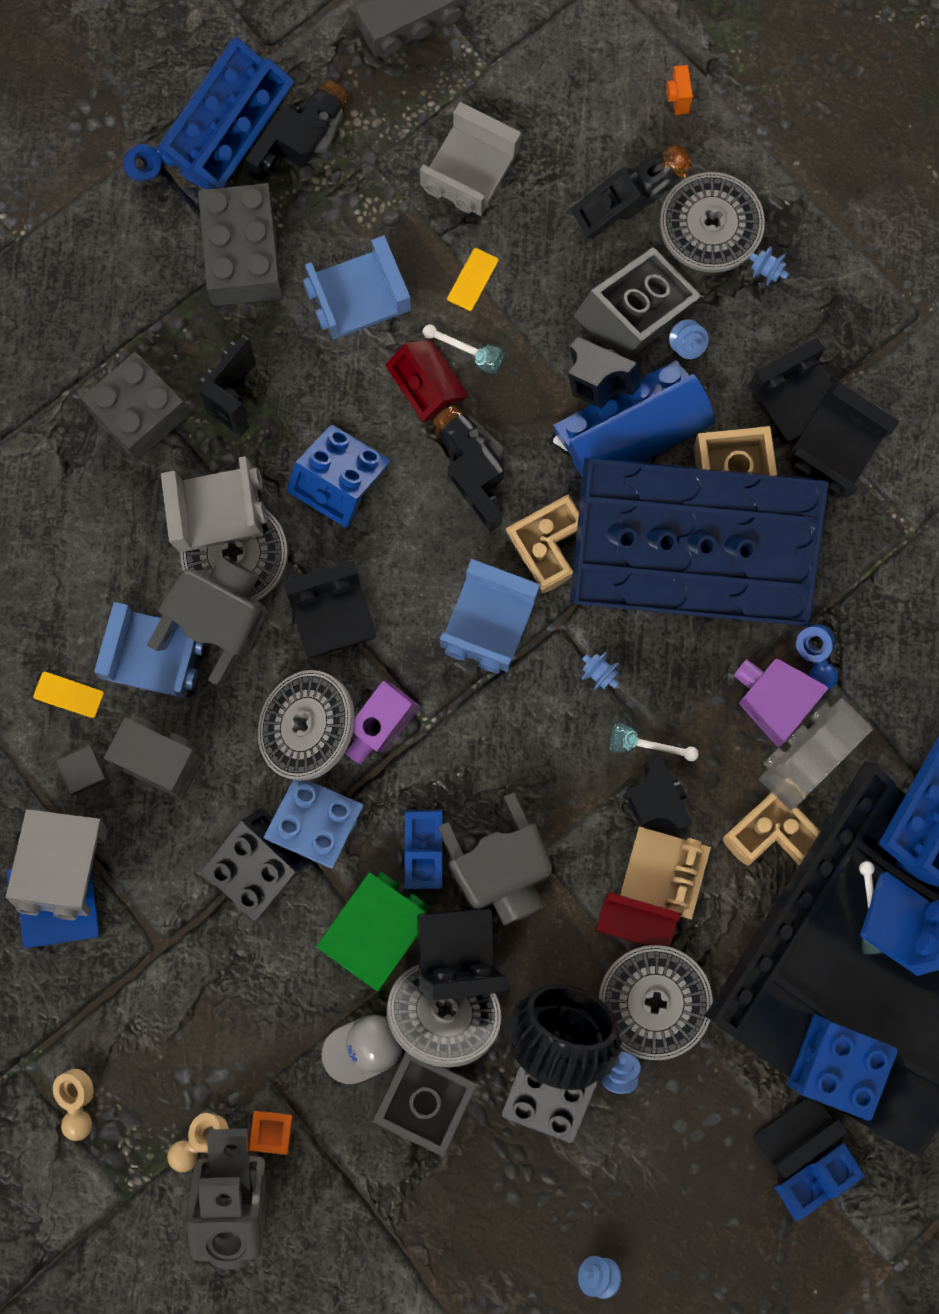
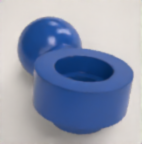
[123,144,176,182]
[796,624,838,691]

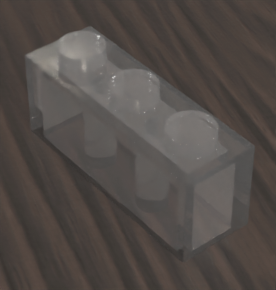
[759,697,874,811]

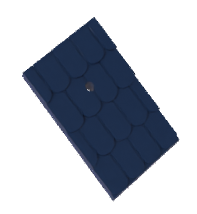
[570,458,829,626]

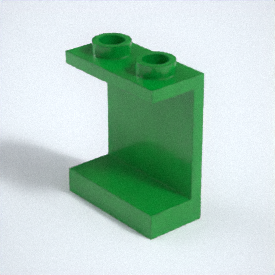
[316,872,430,993]

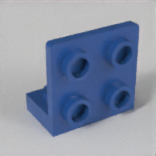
[286,425,390,528]
[6,868,100,948]
[860,872,939,976]
[787,1014,898,1121]

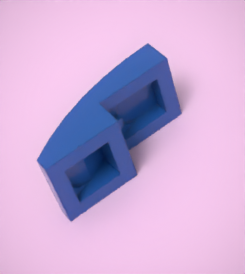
[405,810,442,889]
[774,1143,865,1221]

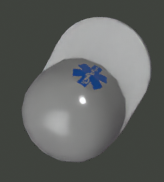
[322,1014,403,1084]

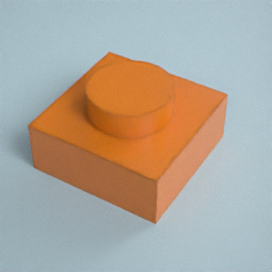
[666,65,693,115]
[249,1110,293,1155]

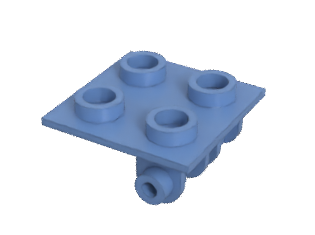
[263,780,364,869]

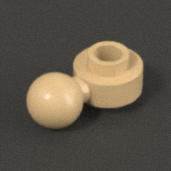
[53,1069,94,1141]
[167,1113,229,1172]

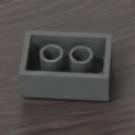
[198,183,282,306]

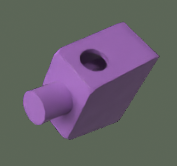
[733,659,828,747]
[345,681,421,765]

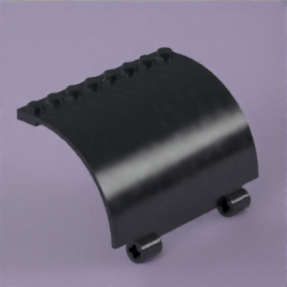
[705,761,939,1158]

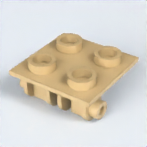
[620,827,711,920]

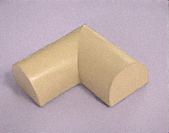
[505,494,579,593]
[723,787,821,865]

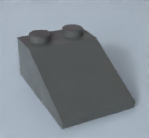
[574,247,702,360]

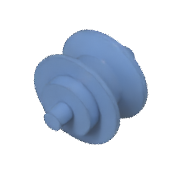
[749,246,789,286]
[669,319,709,359]
[582,652,620,691]
[601,1052,641,1094]
[578,1256,621,1299]

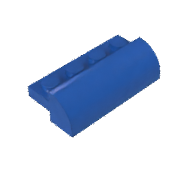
[156,36,295,190]
[553,360,715,478]
[879,736,939,887]

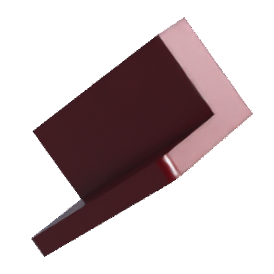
[385,339,468,422]
[595,892,682,947]

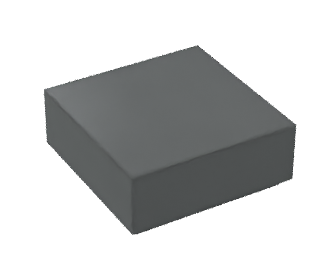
[56,746,107,796]

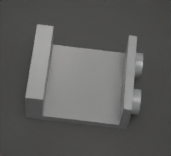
[420,102,521,216]
[161,456,267,553]
[6,809,108,920]

